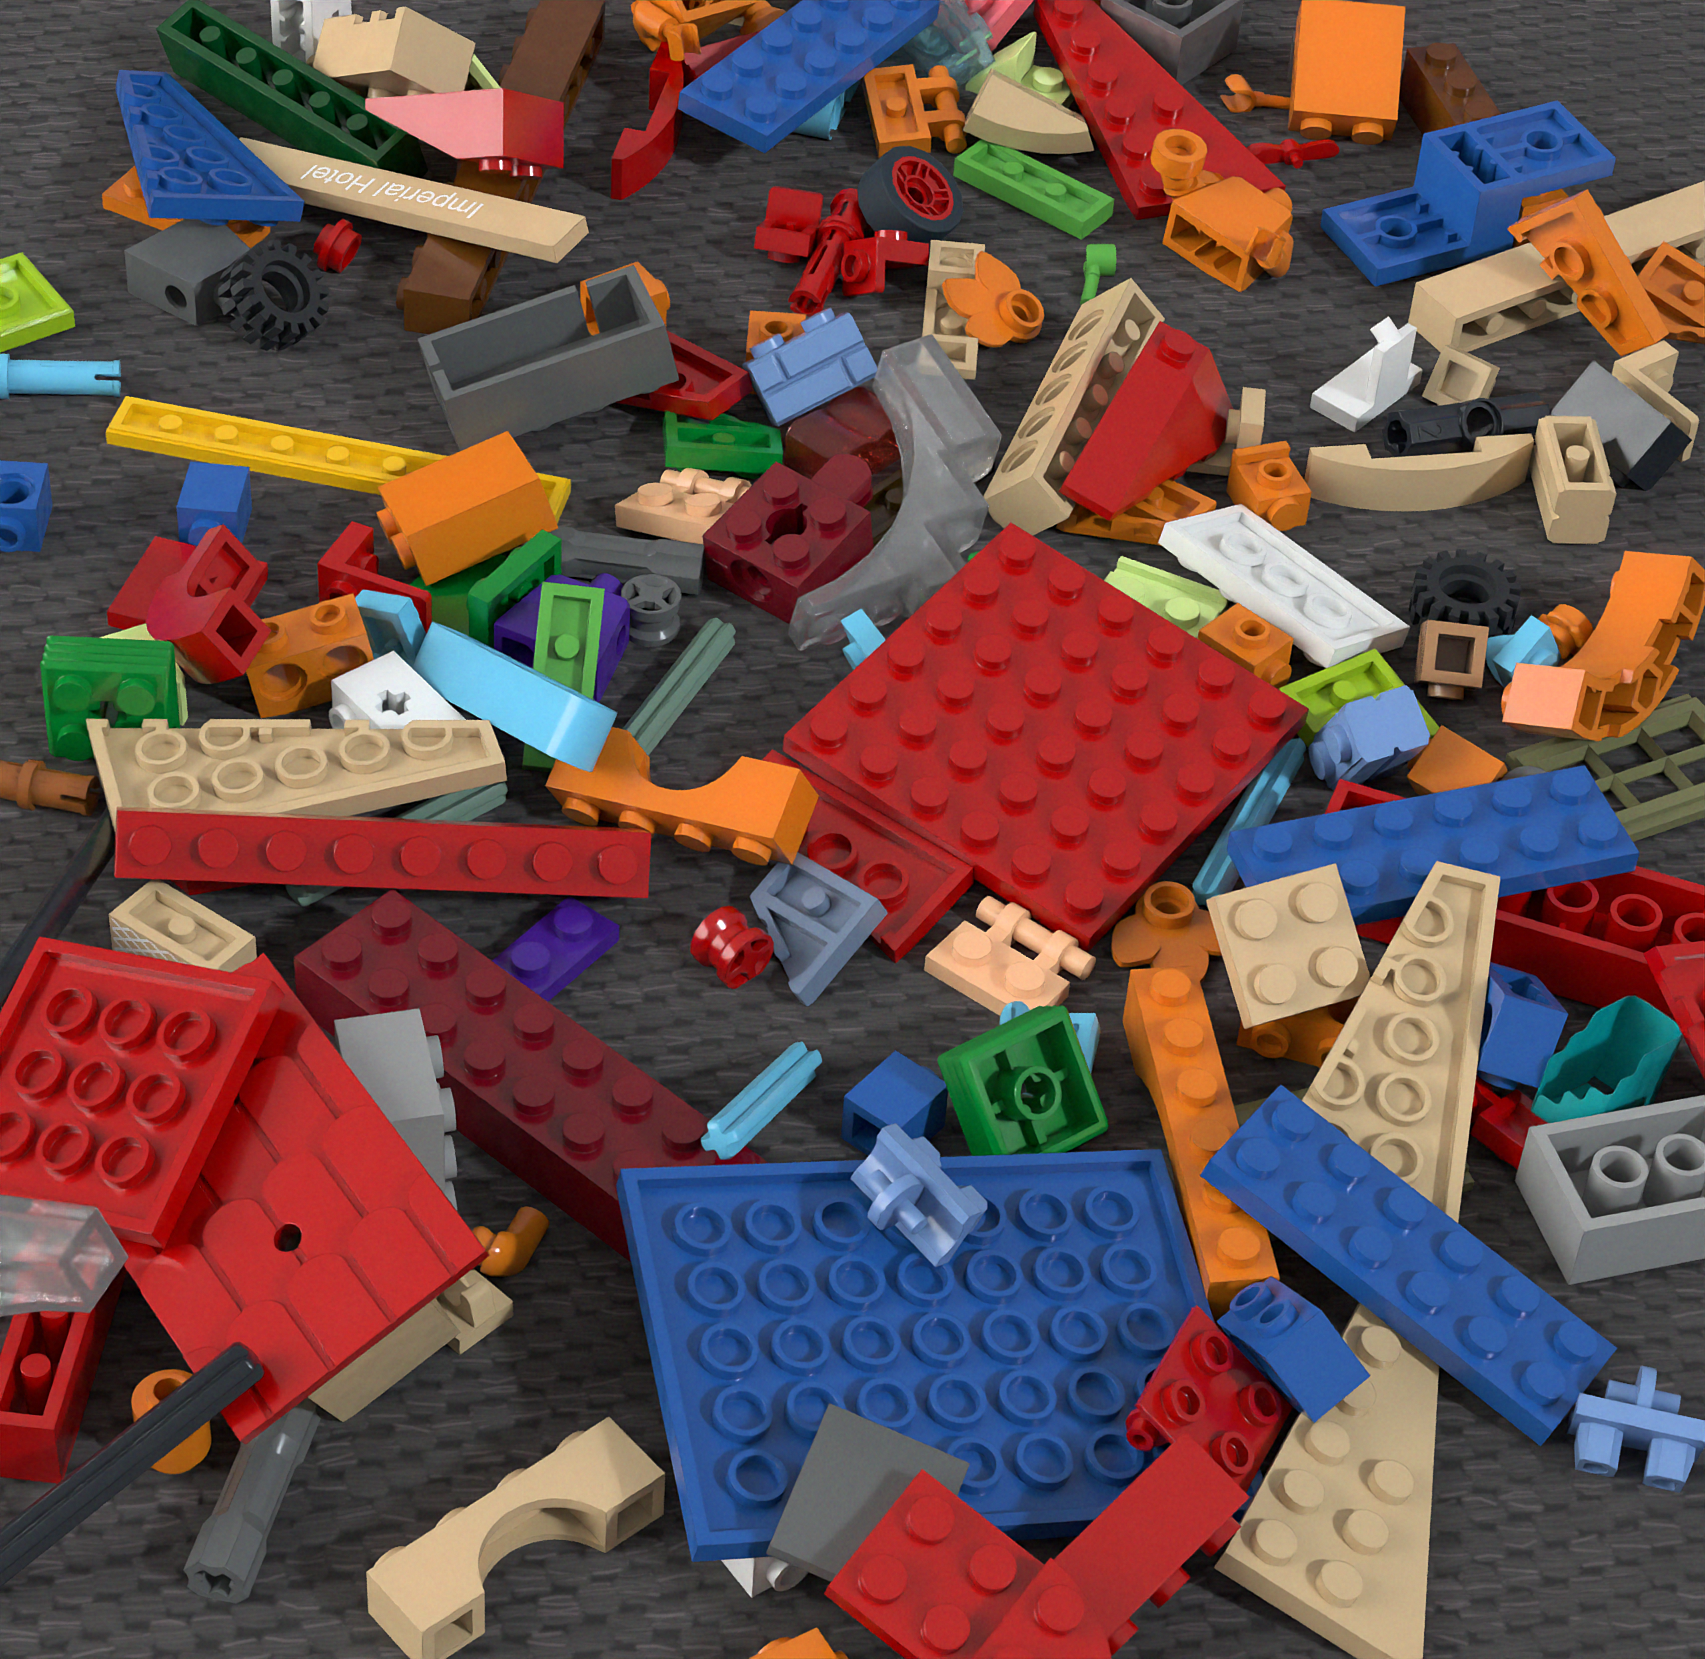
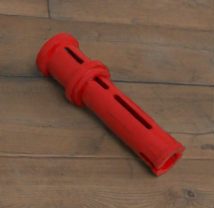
[788,188,871,317]

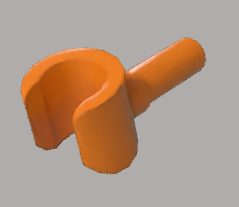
[1220,74,1290,113]

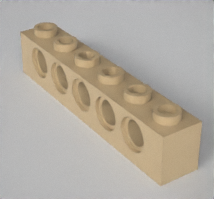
[981,278,1165,536]

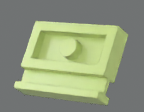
[1104,556,1229,639]

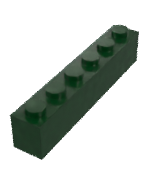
[156,0,428,178]

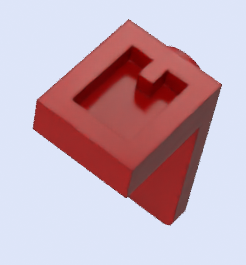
[317,521,432,634]

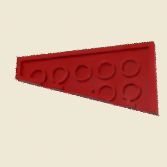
[1033,0,1286,220]

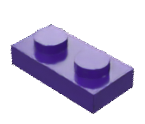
[492,895,620,1001]

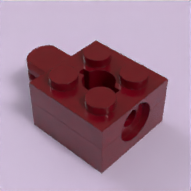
[702,454,874,631]

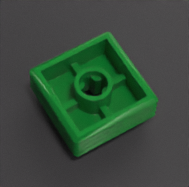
[40,635,180,761]
[937,1005,1109,1156]

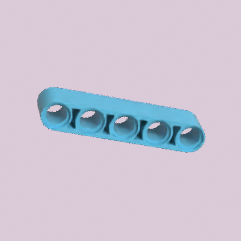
[412,621,617,772]

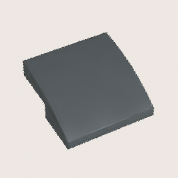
[766,1403,970,1581]

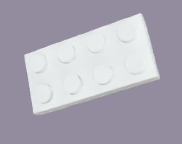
[1158,504,1410,668]

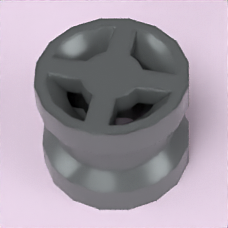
[621,574,681,647]

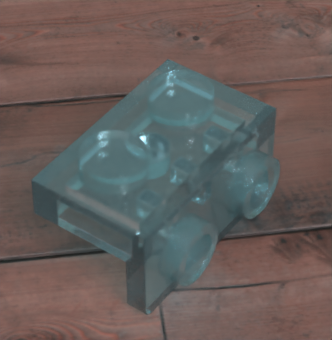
[902,0,995,87]

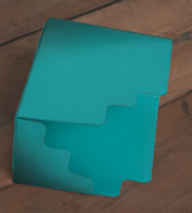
[1531,996,1683,1123]

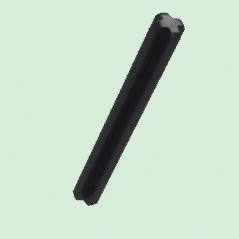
[0,1341,265,1587]

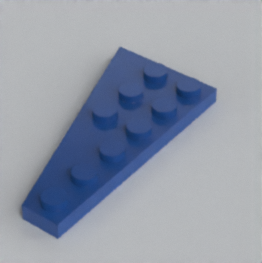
[115,70,304,227]

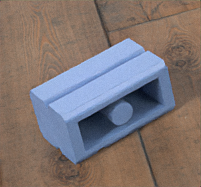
[742,307,880,426]
[1309,685,1430,790]

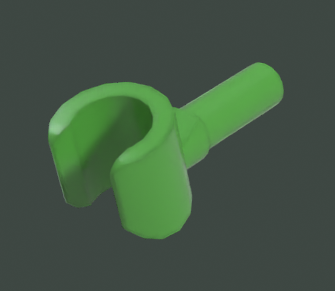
[1080,244,1116,304]

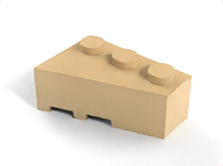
[313,6,476,99]

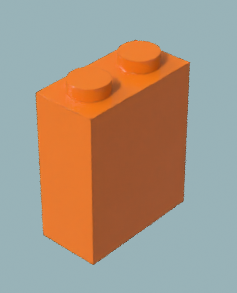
[1288,0,1406,145]
[376,431,558,586]

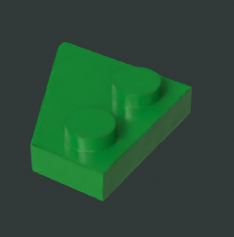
[663,410,783,478]

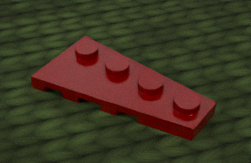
[762,749,974,964]

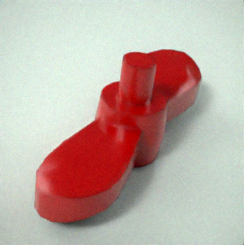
[1247,139,1340,169]

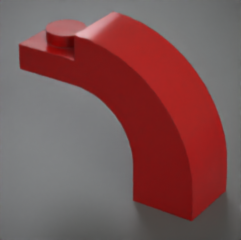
[146,524,271,684]

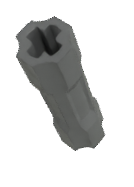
[523,526,706,595]
[183,1397,321,1604]

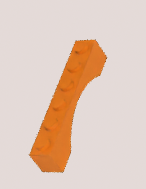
[1122,966,1280,1331]

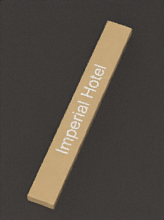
[239,137,589,263]

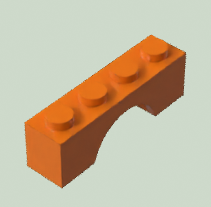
[545,727,819,866]

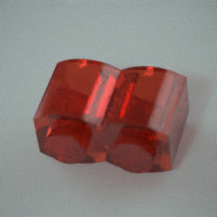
[784,386,916,479]

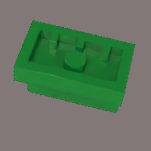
[410,529,562,649]

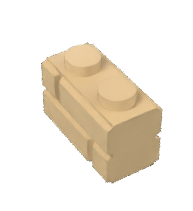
[1529,416,1616,544]

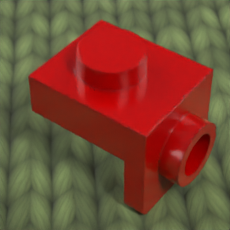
[754,186,824,263]
[841,230,929,297]

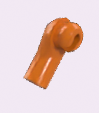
[472,1207,550,1277]

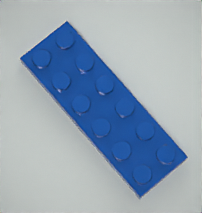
[678,0,940,153]
[1227,765,1640,926]
[1200,1085,1617,1446]

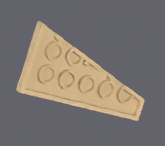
[86,719,507,831]
[1302,861,1500,1223]
[1214,1302,1439,1659]

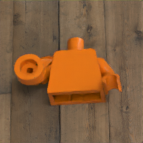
[631,0,786,61]
[1150,129,1294,293]

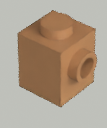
[1414,620,1489,701]

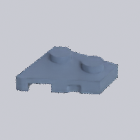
[749,852,888,1006]

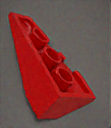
[1059,321,1233,521]

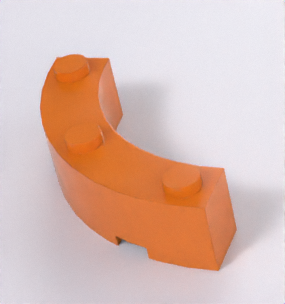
[1501,551,1705,741]

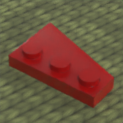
[617,331,753,420]

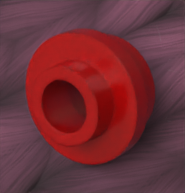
[313,219,362,273]

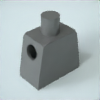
[124,219,250,326]

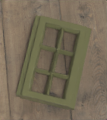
[1505,694,1705,842]

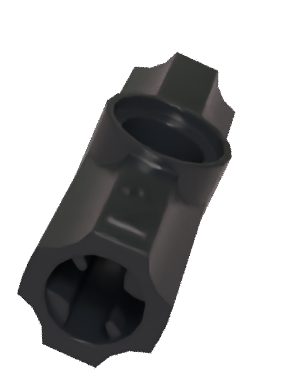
[1382,392,1550,457]

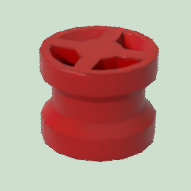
[690,905,774,989]

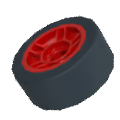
[857,146,964,250]

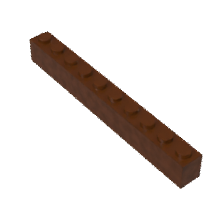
[396,0,605,335]

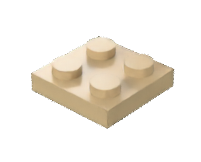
[1206,863,1371,1029]

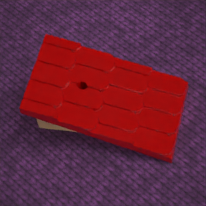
[104,953,490,1445]

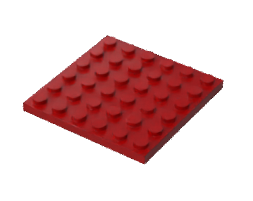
[783,522,1309,953]

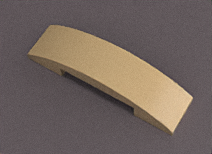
[919,240,985,380]
[1304,434,1534,511]

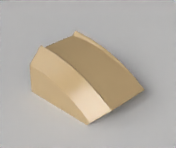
[963,68,1094,154]

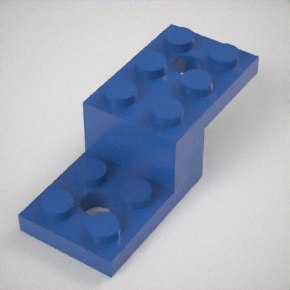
[1320,100,1616,287]

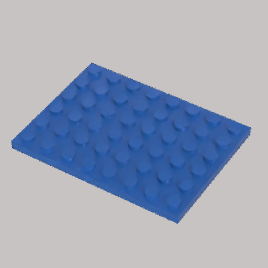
[616,1149,1263,1562]

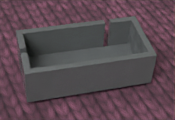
[418,265,679,451]

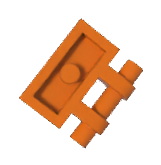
[862,64,967,158]

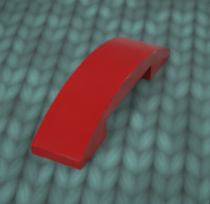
[611,42,684,200]

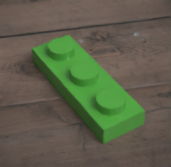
[953,139,1114,240]
[522,582,605,772]

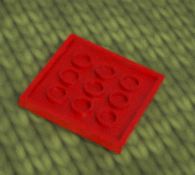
[0,936,285,1248]

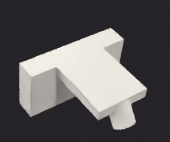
[1310,316,1423,432]

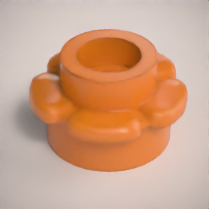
[1538,604,1594,659]

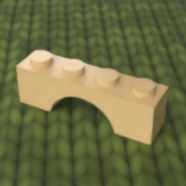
[366,1417,665,1659]

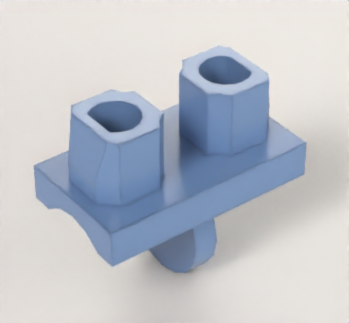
[850,1123,987,1267]
[1567,1366,1705,1493]

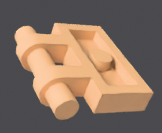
[615,468,752,544]
[924,896,1096,1016]

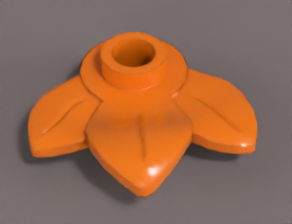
[942,251,1044,347]
[1111,881,1222,983]

